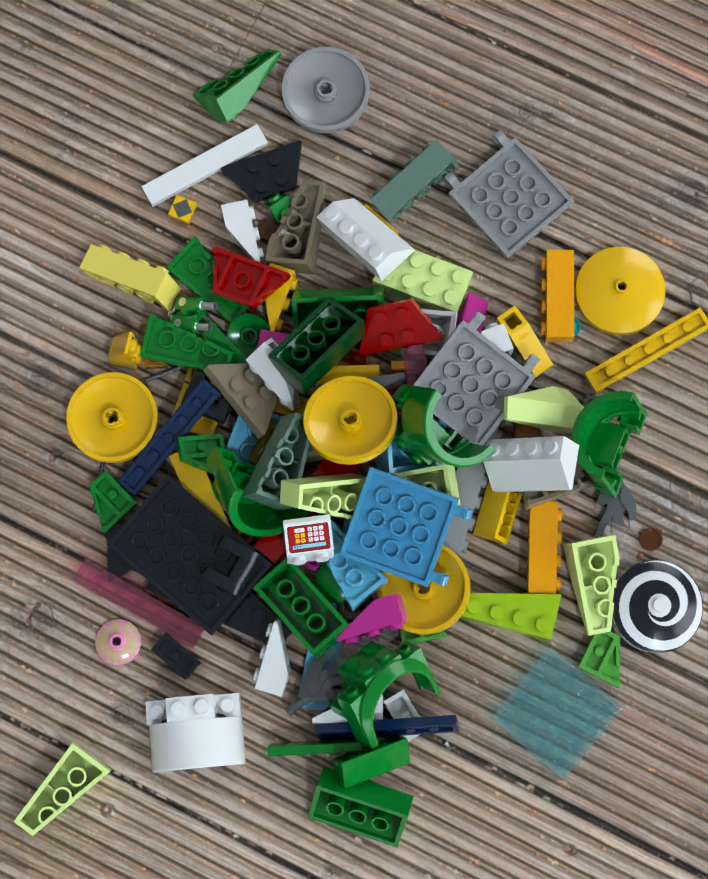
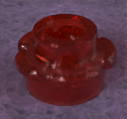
[346,351,367,365]

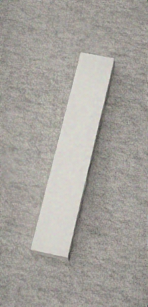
[141,124,268,207]

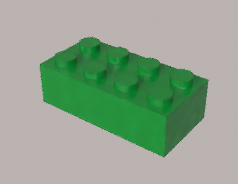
[253,557,349,660]

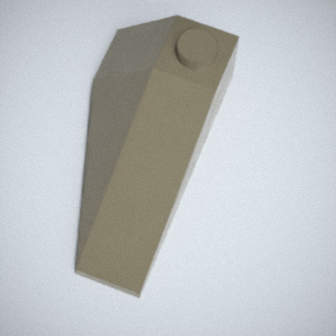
[265,180,326,275]

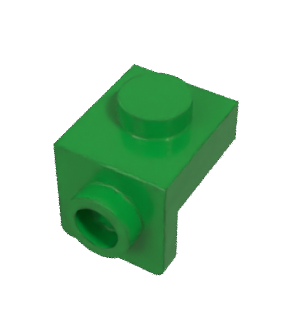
[264,192,291,226]

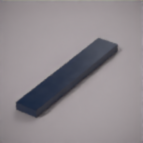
[117,378,221,497]
[315,715,459,740]

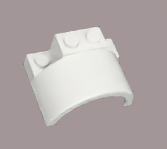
[145,693,246,773]

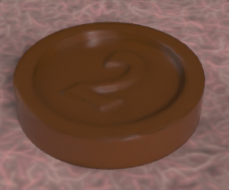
[258,219,279,241]
[639,528,663,551]

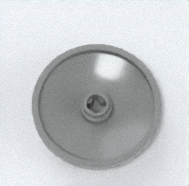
[282,47,370,133]

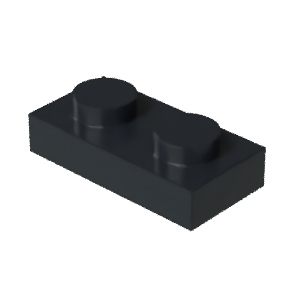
[151,632,201,680]

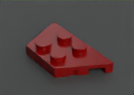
[213,246,291,309]
[359,298,444,356]

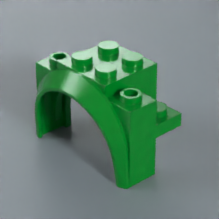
[330,641,441,749]

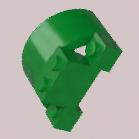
[392,384,495,467]
[571,391,647,498]
[206,446,311,537]

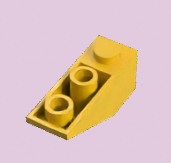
[265,263,299,333]
[495,306,553,378]
[107,331,143,370]

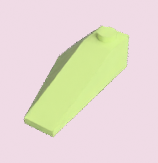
[504,386,584,435]
[563,535,620,636]

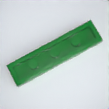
[267,739,364,757]

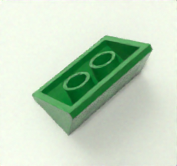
[331,736,410,788]

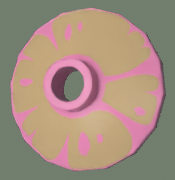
[95,619,141,665]

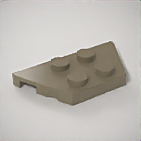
[203,363,278,439]
[524,461,594,509]

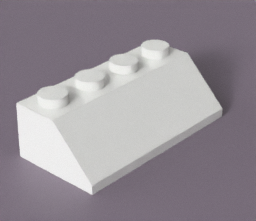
[317,198,414,281]
[483,436,579,492]

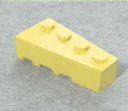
[79,244,181,312]

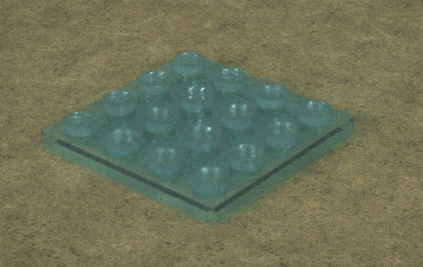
[491,647,623,781]

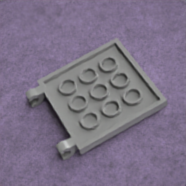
[443,130,574,260]
[413,311,540,445]

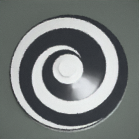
[612,560,703,653]

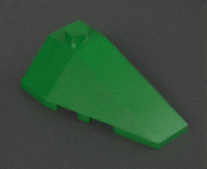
[192,49,282,122]

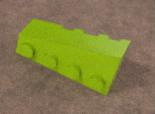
[460,593,562,642]

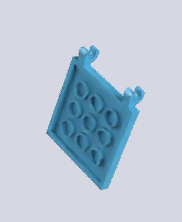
[340,466,473,587]

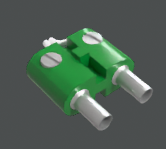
[167,296,218,335]

